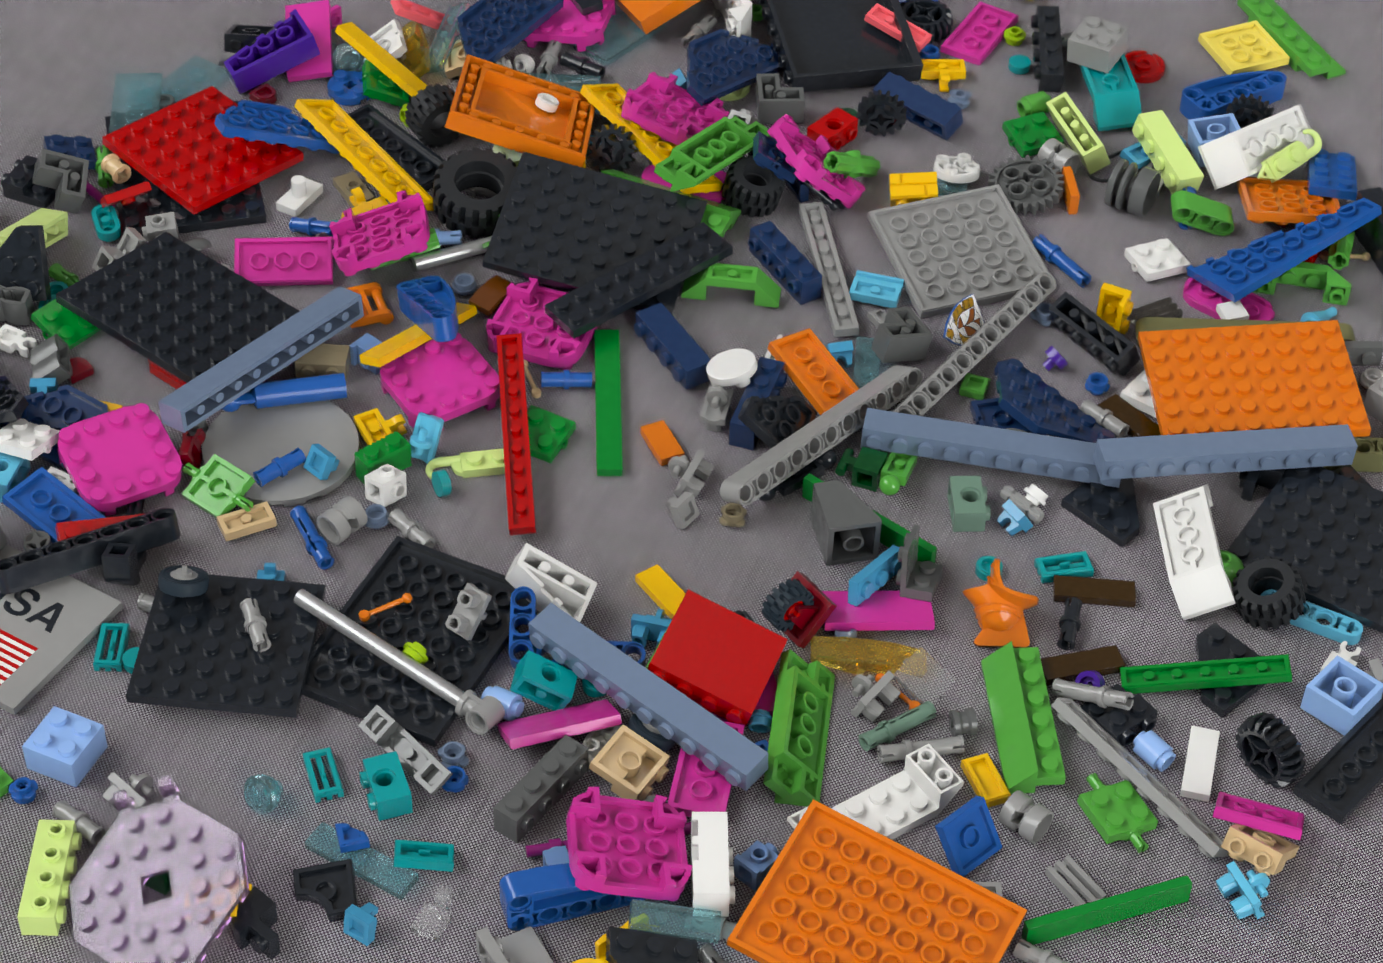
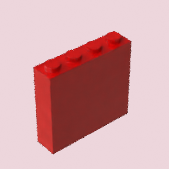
[647,589,788,728]

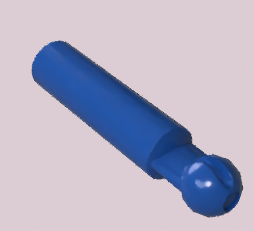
[222,373,347,412]

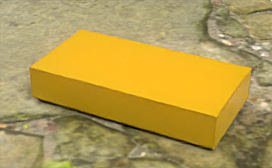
[961,753,1011,808]

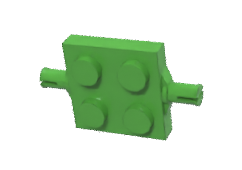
[182,454,255,518]
[1077,773,1158,853]

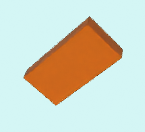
[1062,166,1080,215]
[640,420,685,466]

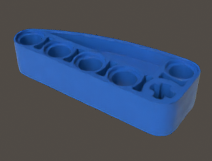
[1179,71,1287,120]
[396,276,459,342]
[499,863,645,931]

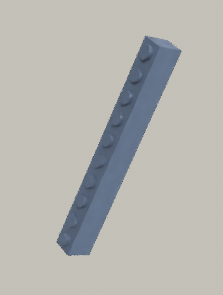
[158,286,364,433]
[861,408,1121,488]
[1093,424,1358,480]
[528,603,768,791]

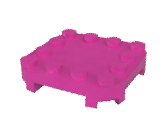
[523,0,616,52]
[621,71,730,145]
[767,114,866,209]
[329,190,430,276]
[486,277,598,370]
[380,333,500,430]
[58,403,182,516]
[566,787,692,901]

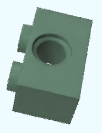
[947,475,991,532]

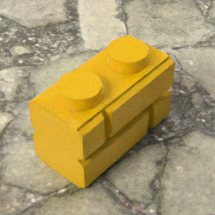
[889,172,938,207]

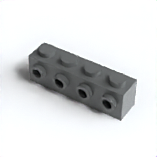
[493,735,590,843]

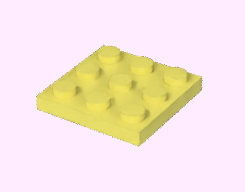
[1198,20,1290,75]

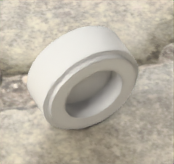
[535,93,559,113]

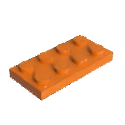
[767,328,859,415]

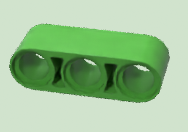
[1170,190,1234,236]

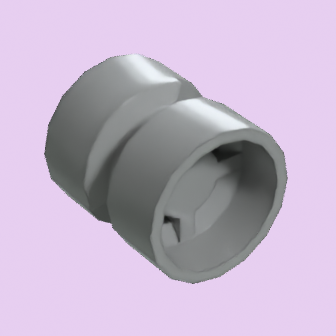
[1037,138,1081,174]
[316,496,368,545]
[998,790,1054,844]

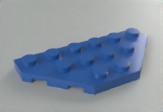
[214,100,339,154]

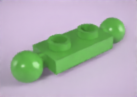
[879,452,918,496]

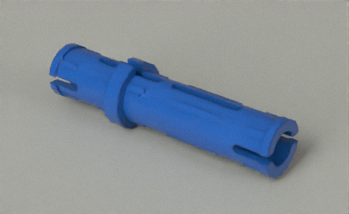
[1032,234,1092,288]
[290,506,334,570]

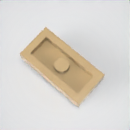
[216,501,277,542]

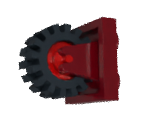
[761,571,837,649]

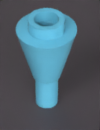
[1301,307,1337,322]

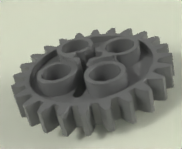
[988,155,1065,216]

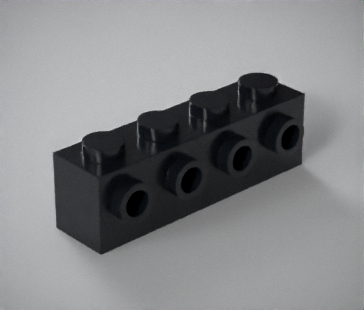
[1031,6,1064,92]
[1048,292,1141,376]

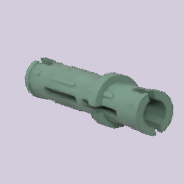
[858,701,937,751]

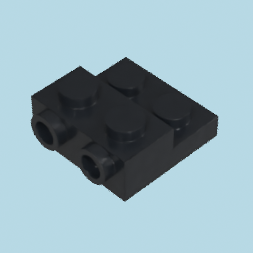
[224,24,274,53]
[1,155,56,208]
[1080,684,1158,746]

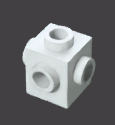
[364,464,407,507]

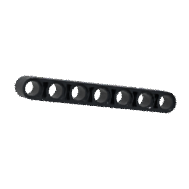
[0,508,181,594]

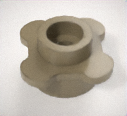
[719,503,747,528]

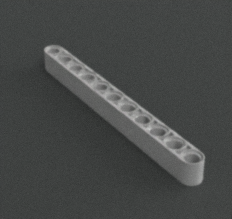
[892,272,1056,416]
[720,365,922,506]

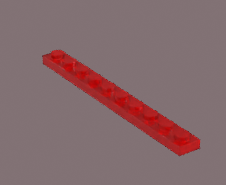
[496,333,536,536]

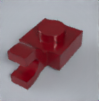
[178,428,206,469]

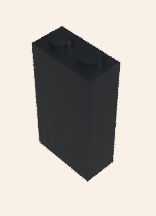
[1354,187,1383,275]

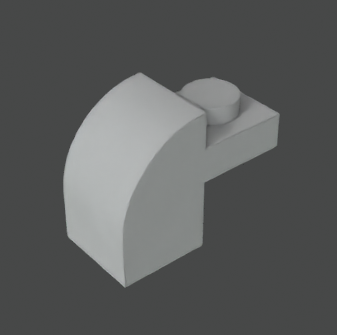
[92,227,147,271]

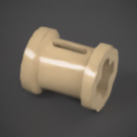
[101,153,131,184]

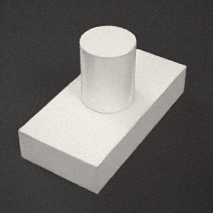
[276,175,323,217]

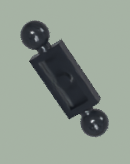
[758,449,837,502]

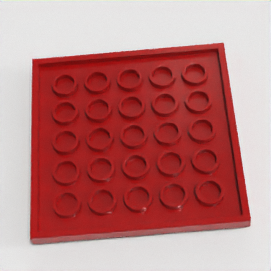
[102,86,304,215]

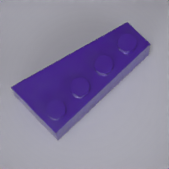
[223,9,320,94]

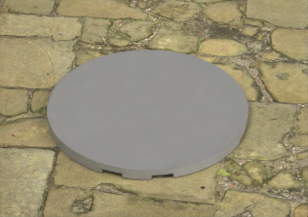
[202,400,359,507]

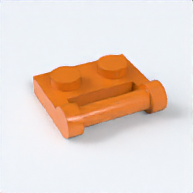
[346,282,394,329]

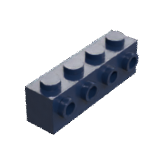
[873,72,963,141]
[748,221,823,306]
[634,303,711,390]
[729,356,787,451]

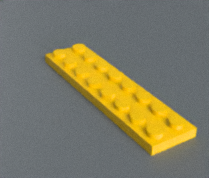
[580,83,723,194]
[294,99,434,211]

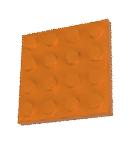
[1236,177,1340,225]

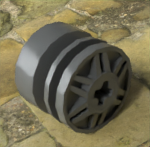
[1104,158,1161,218]

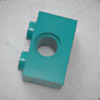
[510,650,578,711]
[359,751,413,821]

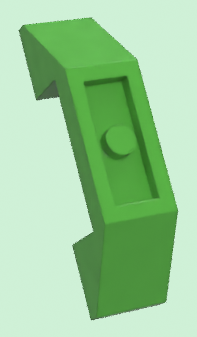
[1253,262,1352,306]
[681,263,781,308]

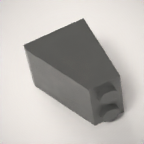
[811,480,882,566]

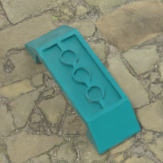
[1079,54,1142,131]

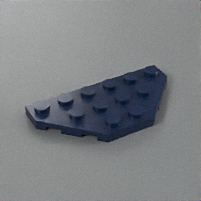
[457,0,564,63]
[687,29,783,106]
[994,358,1116,443]
[0,384,110,472]

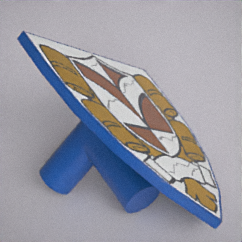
[943,293,984,346]

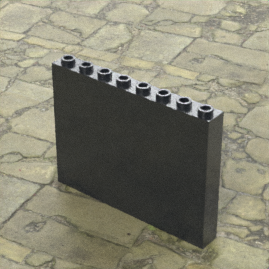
[757,0,923,92]

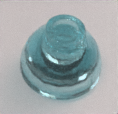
[332,42,364,71]
[244,774,283,815]

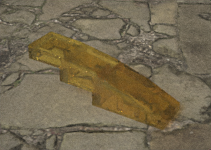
[401,20,430,78]
[811,636,926,679]

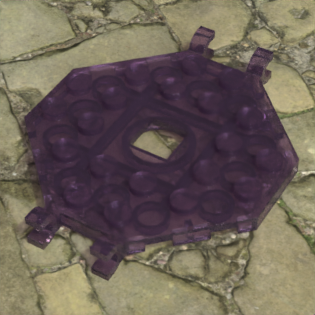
[69,775,250,963]

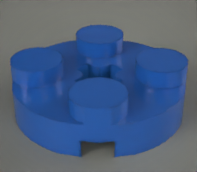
[327,69,370,106]

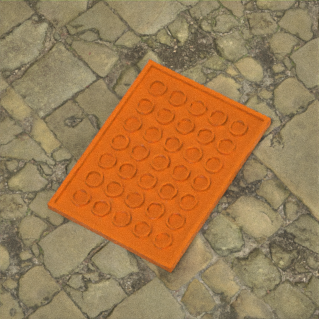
[1138,320,1371,437]
[726,799,1027,963]

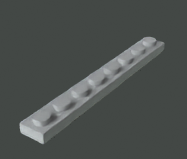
[799,202,859,337]
[1051,697,1228,858]

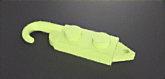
[1257,129,1322,183]
[425,448,505,480]

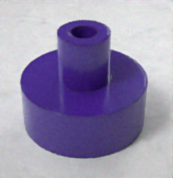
[1042,345,1069,371]
[1075,670,1105,687]

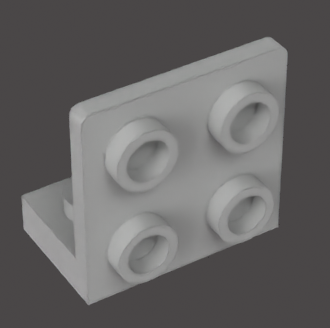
[476,927,554,963]

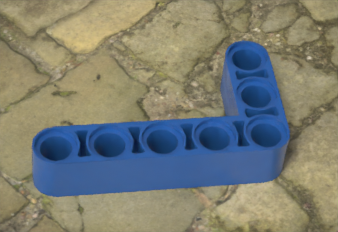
[509,586,646,671]

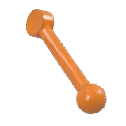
[359,593,413,622]
[875,673,920,710]

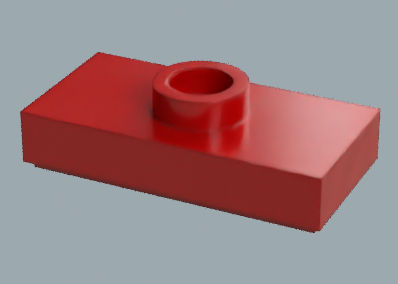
[100,181,152,208]

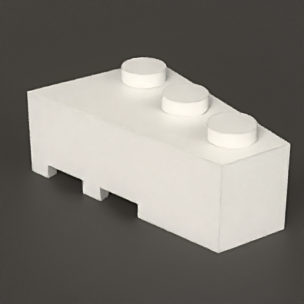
[505,543,597,622]
[690,812,735,917]

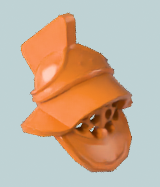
[962,558,1039,648]

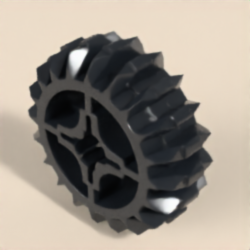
[900,0,953,44]
[1235,712,1306,789]

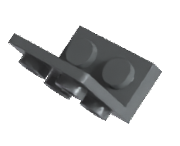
[896,524,944,602]

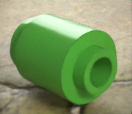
[1017,91,1052,117]

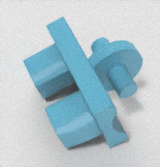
[409,412,444,464]
[1216,861,1270,920]

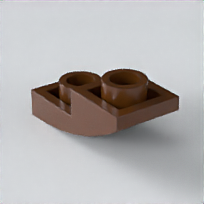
[469,275,516,317]

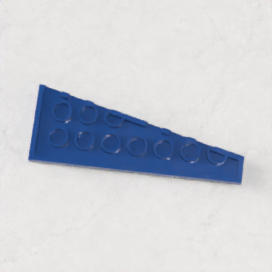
[1186,198,1382,303]

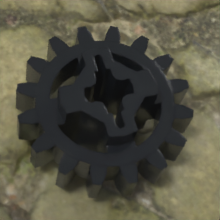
[857,90,907,137]
[1226,93,1275,128]
[587,124,638,172]

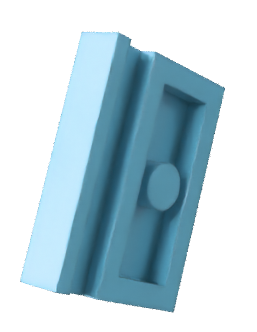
[849,270,904,308]

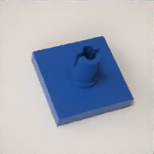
[935,796,1003,877]

